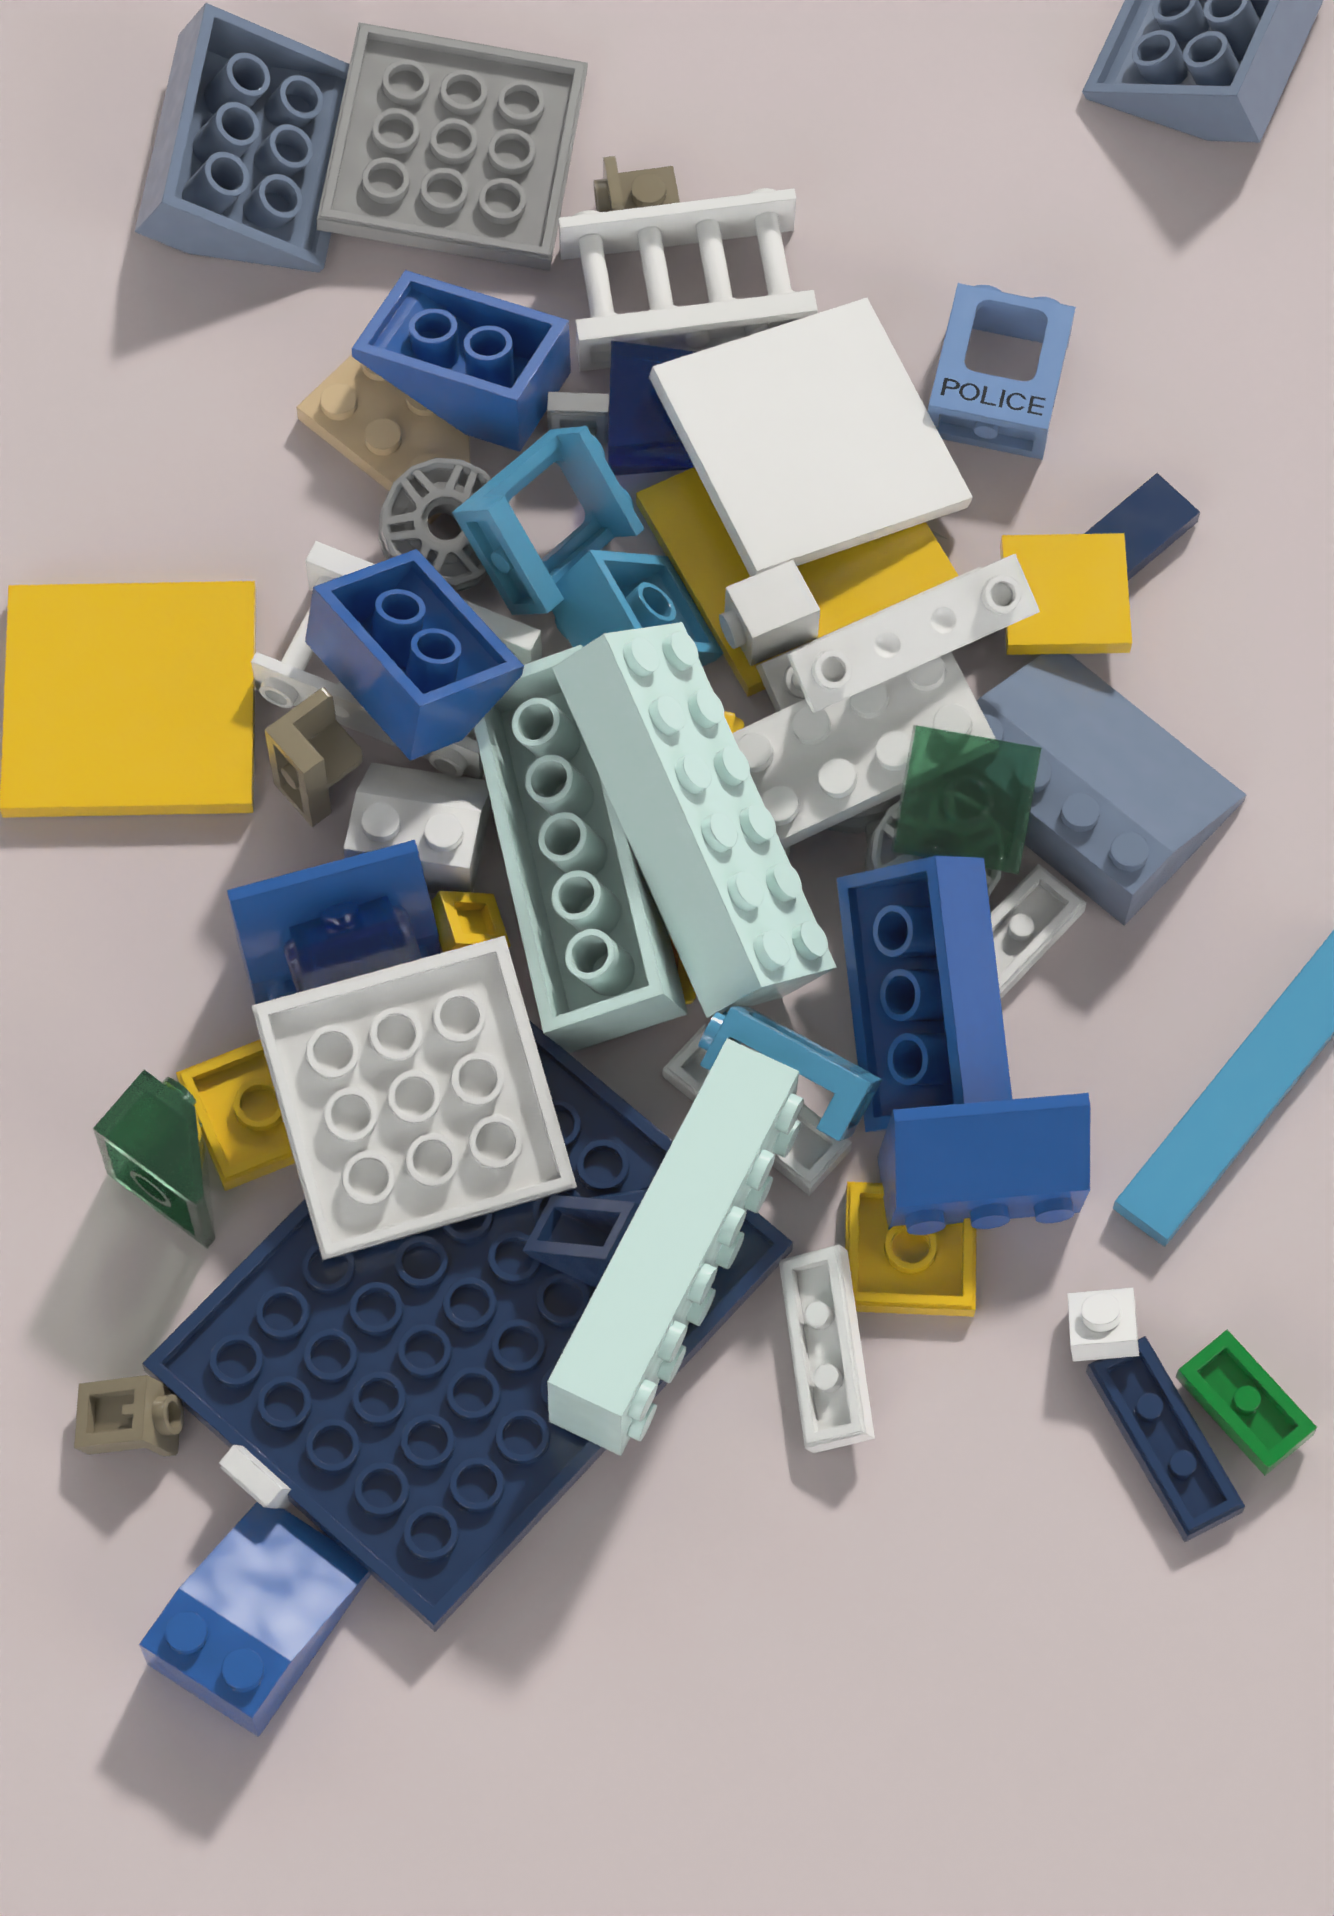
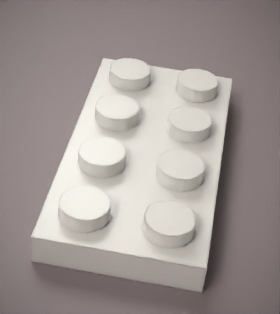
[732,652,998,849]

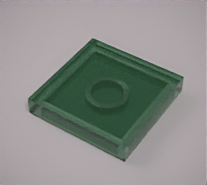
[891,725,1042,874]

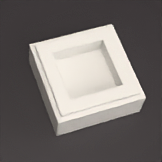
[219,1445,291,1509]

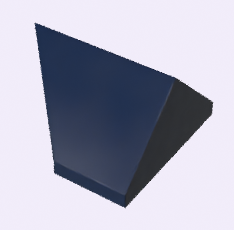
[522,1189,648,1288]

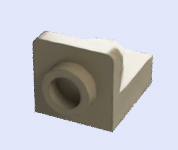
[593,156,680,212]
[74,1375,185,1457]

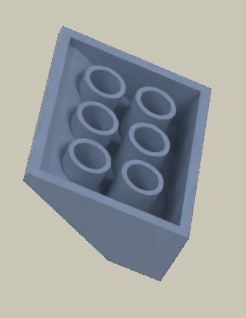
[1082,0,1323,143]
[135,3,350,273]
[940,654,1246,926]

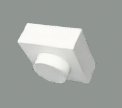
[1067,1288,1139,1362]

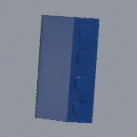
[836,856,1012,1132]

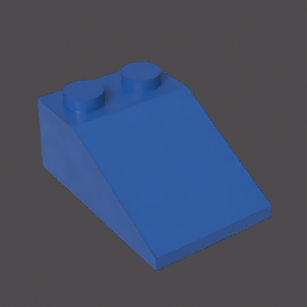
[351,270,571,452]
[139,1502,371,1737]

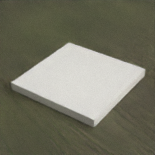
[649,298,973,577]
[252,936,577,1260]

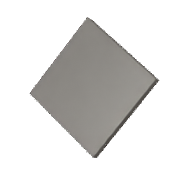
[317,22,588,271]

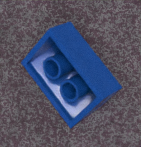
[305,549,524,761]
[227,840,440,1004]
[877,1093,1091,1235]

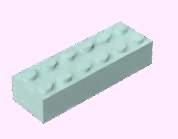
[552,622,837,1018]
[474,645,688,1053]
[547,1038,804,1456]

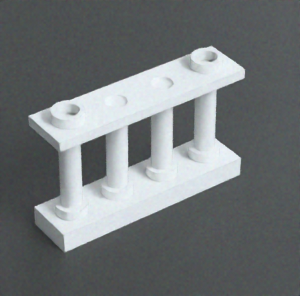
[559,188,818,372]
[251,541,542,779]
[756,554,1040,713]

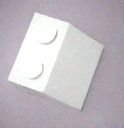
[344,763,491,894]

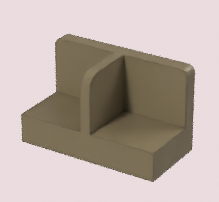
[264,687,363,827]

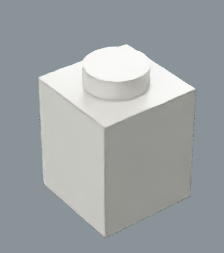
[719,560,820,666]

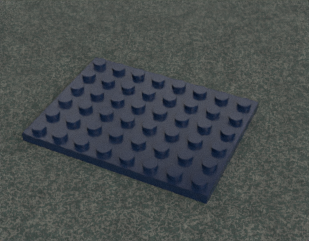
[142,1020,793,1632]

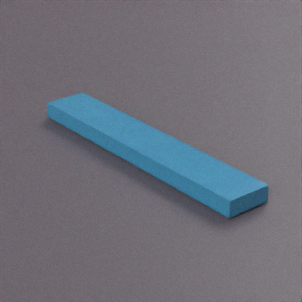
[1113,930,1334,1247]

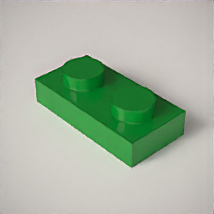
[1175,1329,1317,1476]

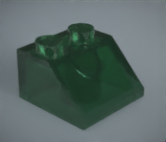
[93,1070,216,1249]

